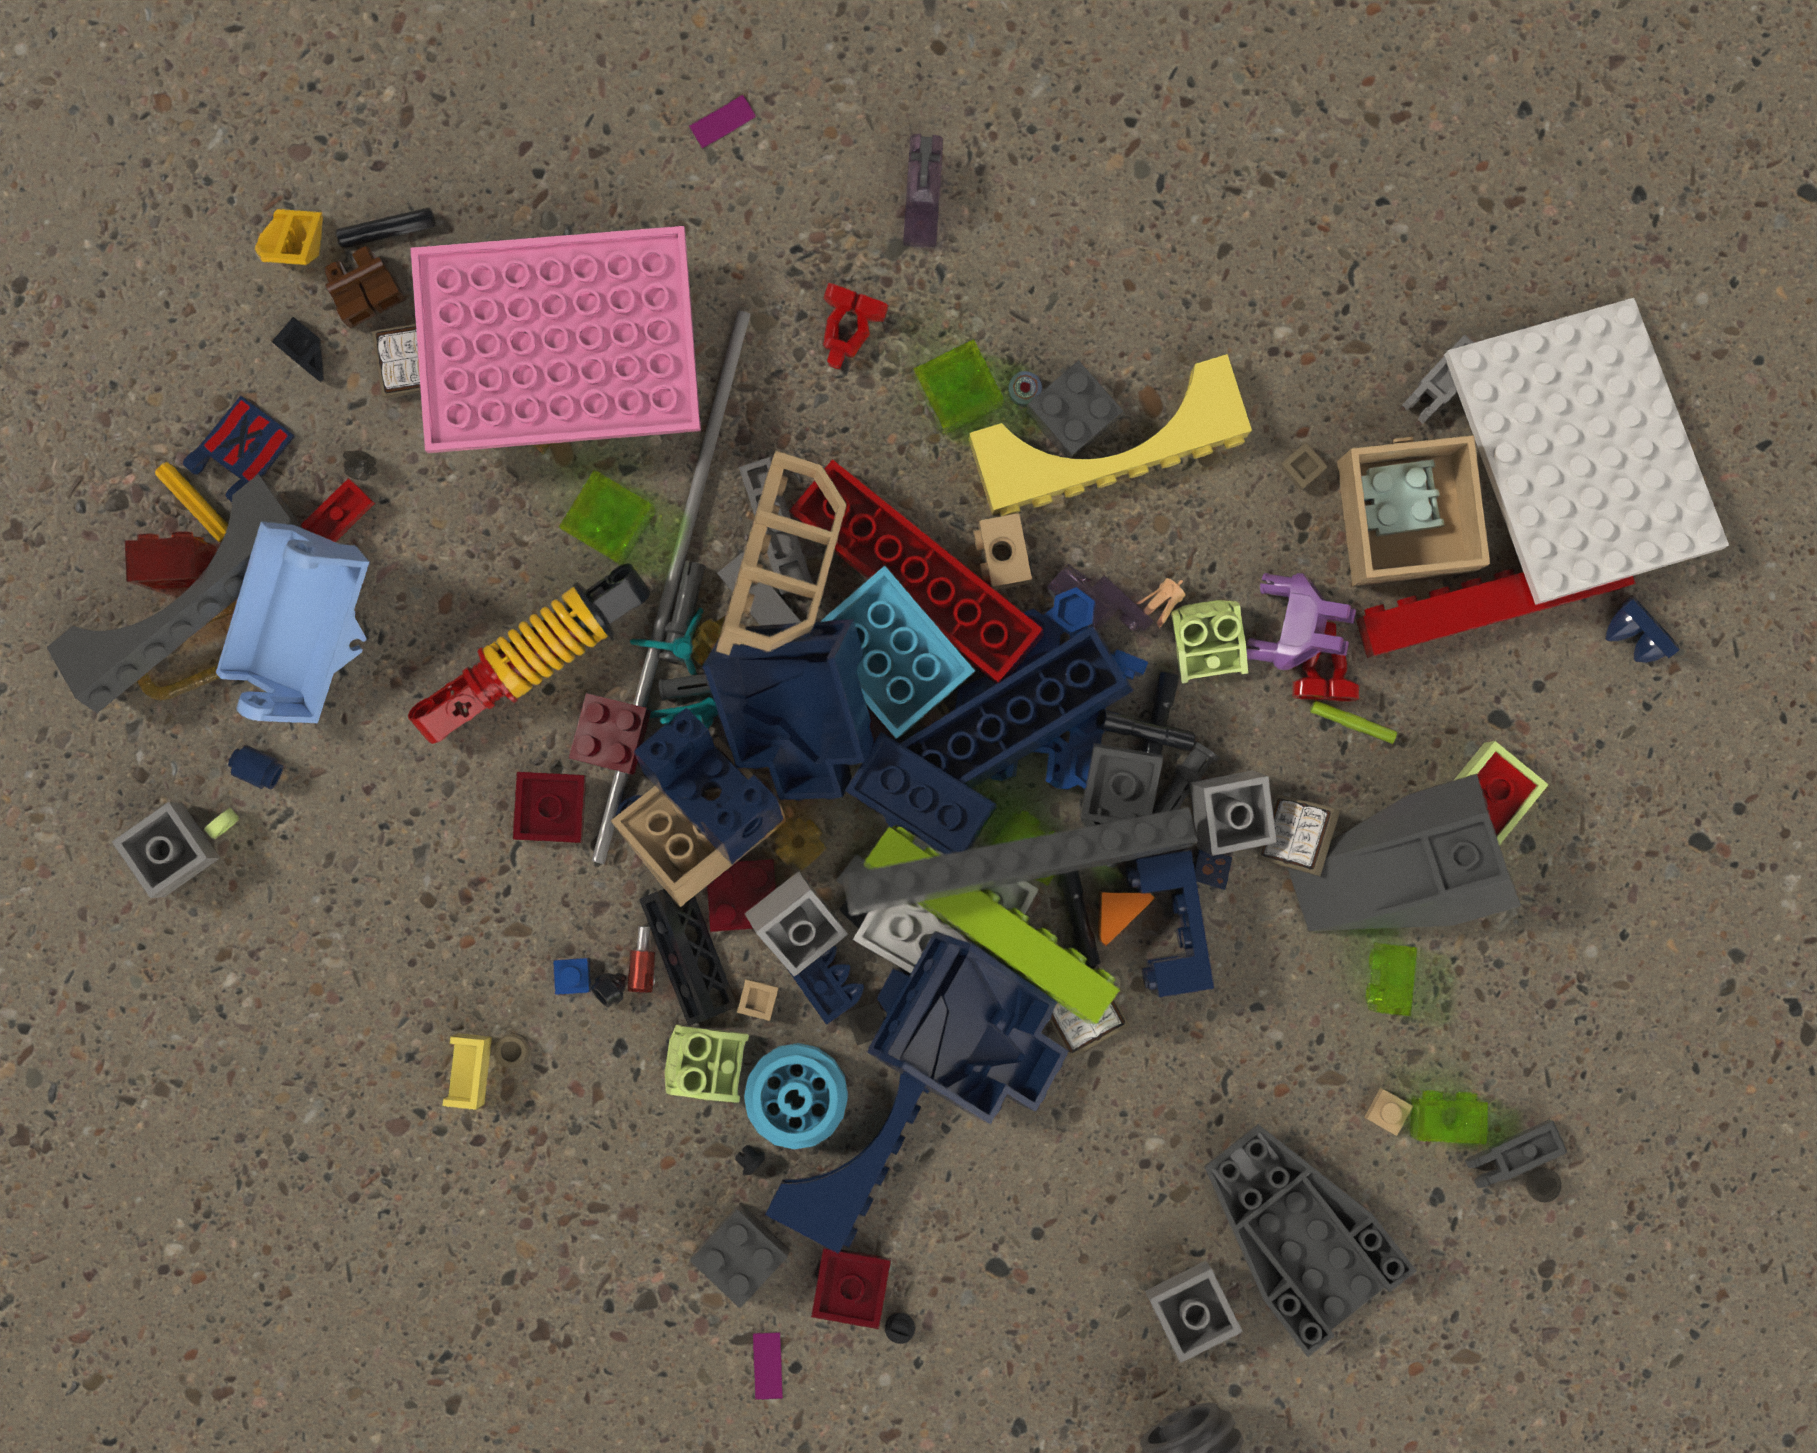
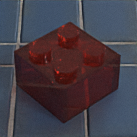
[125,531,216,590]

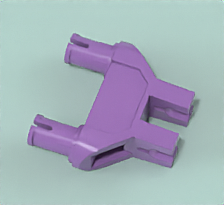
[1246,573,1356,670]

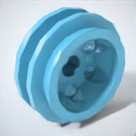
[744,1043,848,1149]

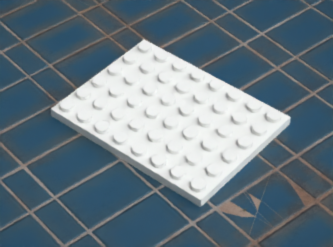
[1444,298,1729,605]

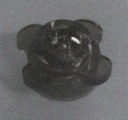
[343,450,378,481]

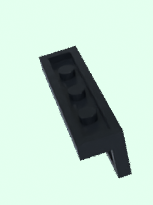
[639,889,738,1026]

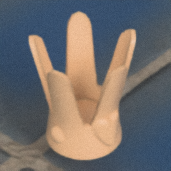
[1137,578,1186,628]

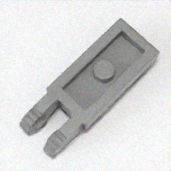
[1402,335,1474,424]

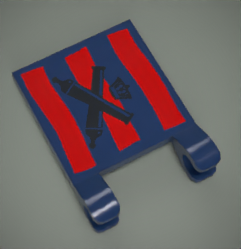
[183,396,295,502]

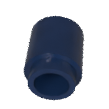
[228,745,283,790]

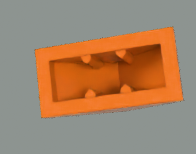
[1098,892,1155,946]

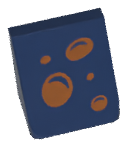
[1194,849,1232,890]

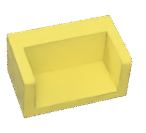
[442,1033,492,1110]

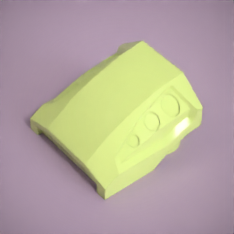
[1171,600,1248,683]
[664,1024,749,1103]

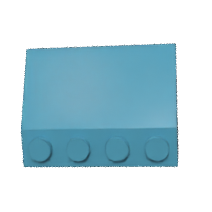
[821,566,975,739]

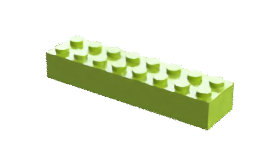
[863,826,1120,1024]

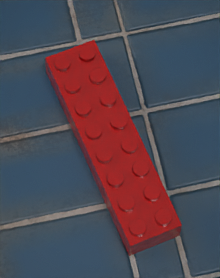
[789,459,1044,684]

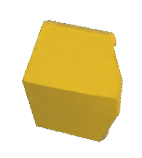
[254,209,323,265]

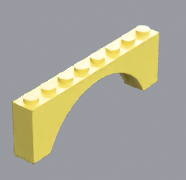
[968,354,1252,516]

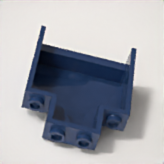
[703,619,874,801]
[866,931,1069,1125]

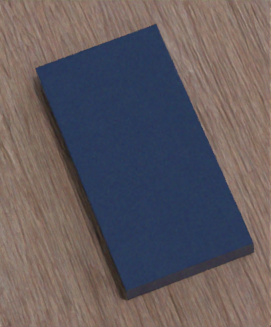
[845,732,998,855]

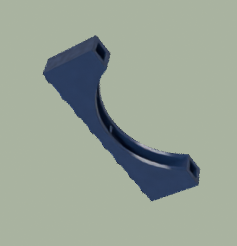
[765,967,929,1254]

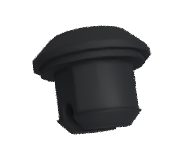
[735,1145,765,1175]
[885,1312,915,1344]

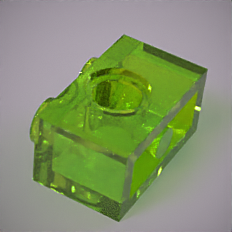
[1410,1090,1488,1144]

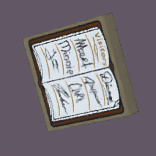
[372,324,421,399]
[1257,794,1340,876]
[1049,965,1130,1059]

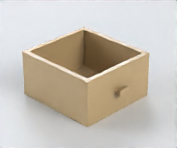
[1337,435,1490,586]

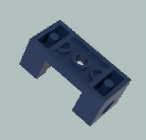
[634,707,784,864]
[1125,850,1214,997]

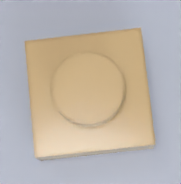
[737,979,779,1021]
[1364,1088,1413,1136]

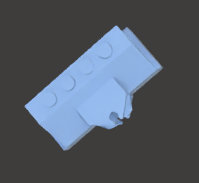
[216,522,369,723]

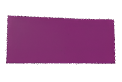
[689,95,756,148]
[753,1332,783,1400]

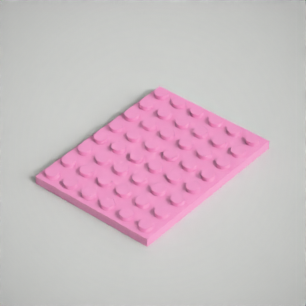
[411,226,701,453]

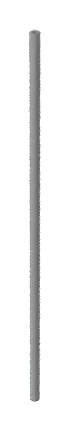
[592,311,750,864]

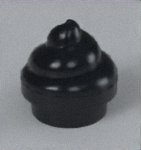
[591,973,626,1007]

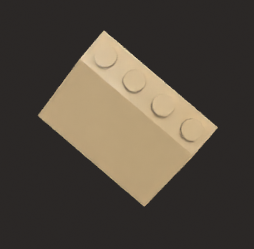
[611,737,786,907]

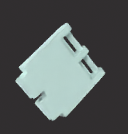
[1361,460,1445,536]

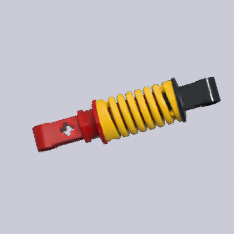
[408,563,650,744]

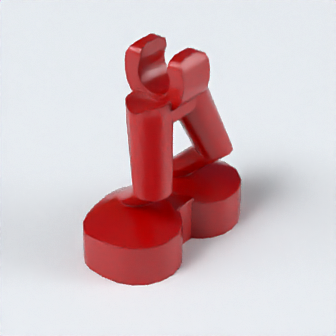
[823,283,889,369]
[1292,622,1359,702]

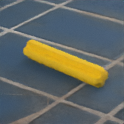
[155,462,228,543]

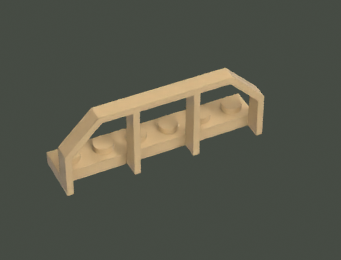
[716,451,846,655]

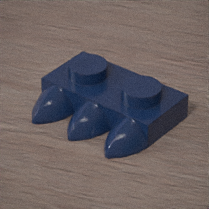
[787,946,864,1025]

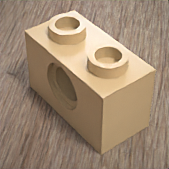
[973,513,1032,590]

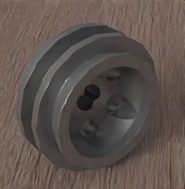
[1140,1402,1244,1453]

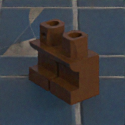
[324,246,406,329]

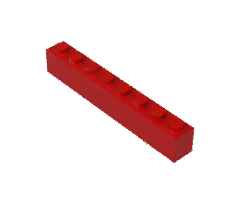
[1356,569,1635,658]

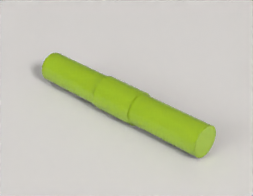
[1310,700,1397,744]

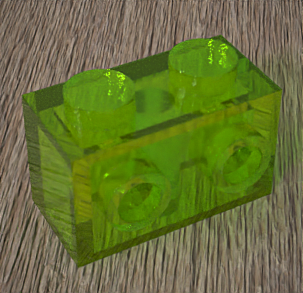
[1365,942,1417,1016]

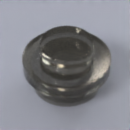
[1526,1167,1561,1202]

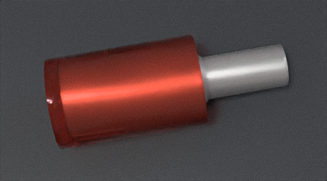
[627,926,656,993]

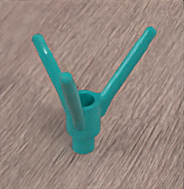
[630,608,704,675]
[650,697,719,729]

